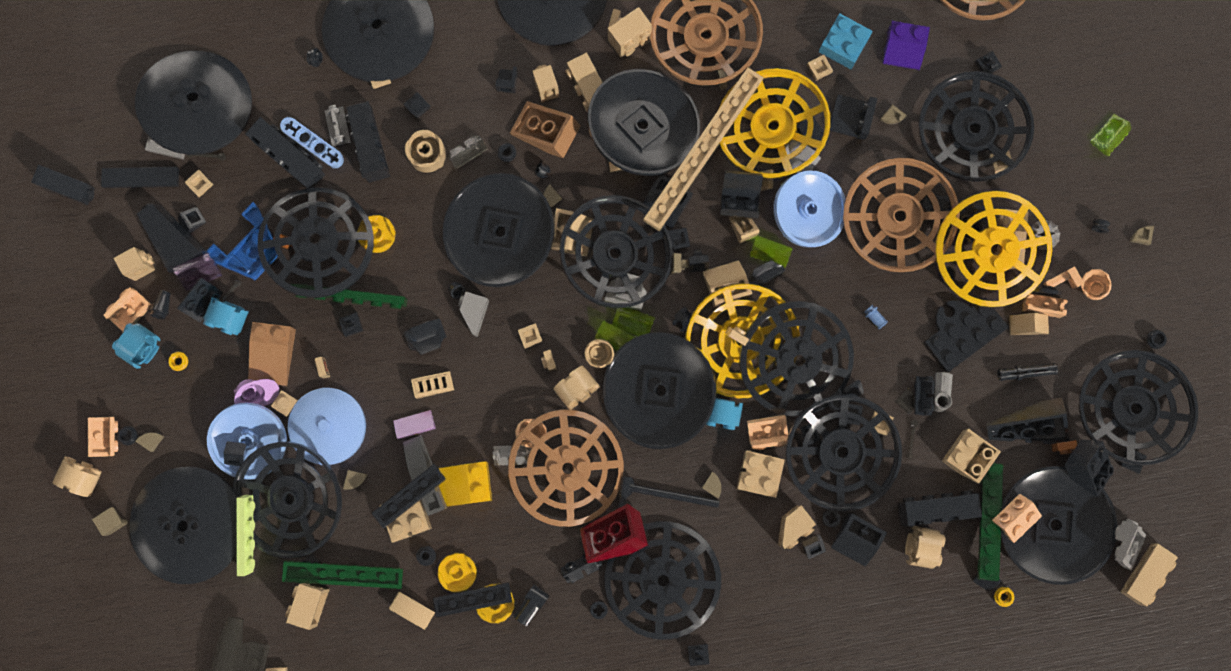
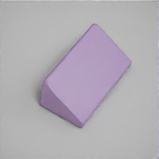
[394,410,436,439]

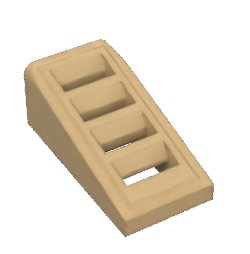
[411,371,454,399]

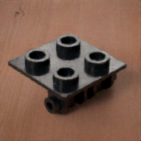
[177,278,224,323]

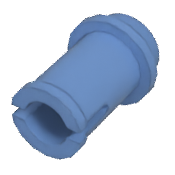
[864,305,888,330]

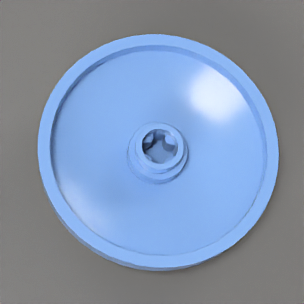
[774,171,846,247]
[288,388,366,465]
[207,403,287,479]

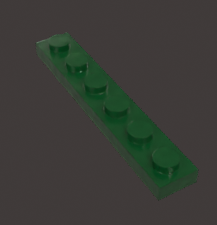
[290,283,407,309]
[977,463,1003,581]
[282,561,403,589]

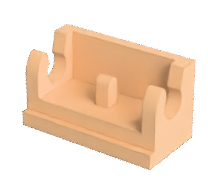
[1022,293,1068,318]

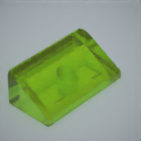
[1090,114,1131,156]
[749,236,793,268]
[612,308,655,336]
[594,321,636,351]

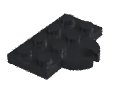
[924,297,1009,373]

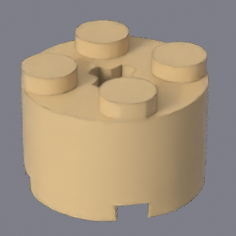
[405,130,446,173]
[553,366,600,410]
[53,456,102,497]
[905,526,945,569]

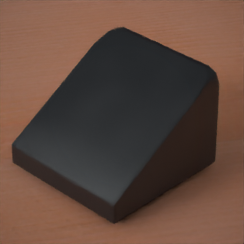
[178,207,206,233]
[842,379,864,403]
[794,423,821,447]
[224,441,246,466]
[973,573,1001,591]

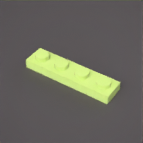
[237,495,255,576]

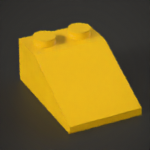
[438,462,492,507]

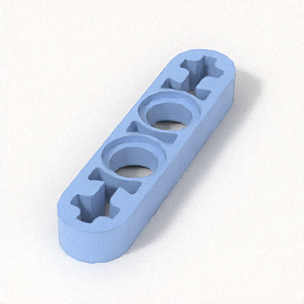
[280,117,344,168]

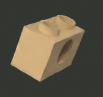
[533,65,559,102]
[114,247,155,281]

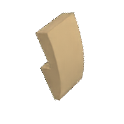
[389,592,435,630]

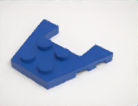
[203,202,278,281]

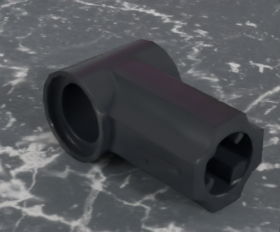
[513,584,550,626]

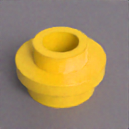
[168,352,188,371]
[994,587,1014,607]

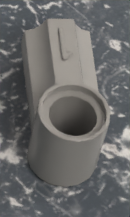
[933,372,953,412]

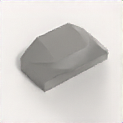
[785,140,821,173]
[605,273,647,311]

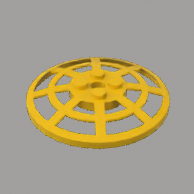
[718,68,830,178]
[935,191,1052,307]
[685,284,800,398]

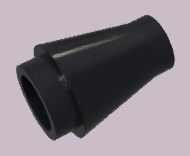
[149,290,171,320]

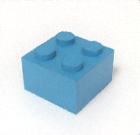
[819,14,873,69]

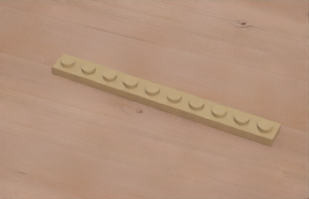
[643,67,764,231]

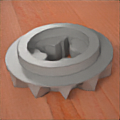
[1031,220,1061,250]

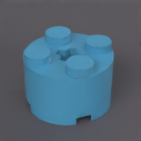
[203,297,249,335]
[112,323,160,369]
[706,398,743,430]

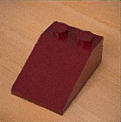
[580,504,648,563]

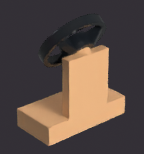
[1033,267,1084,296]

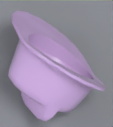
[234,379,279,406]

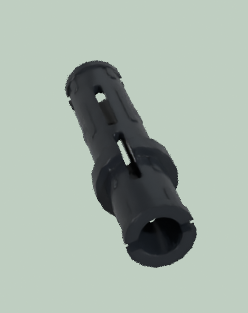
[997,363,1058,381]

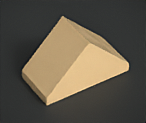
[729,216,759,244]
[1009,313,1049,335]

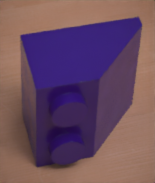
[882,21,930,70]

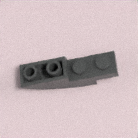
[403,435,447,516]

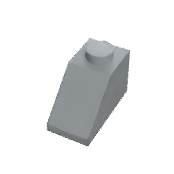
[458,292,489,337]

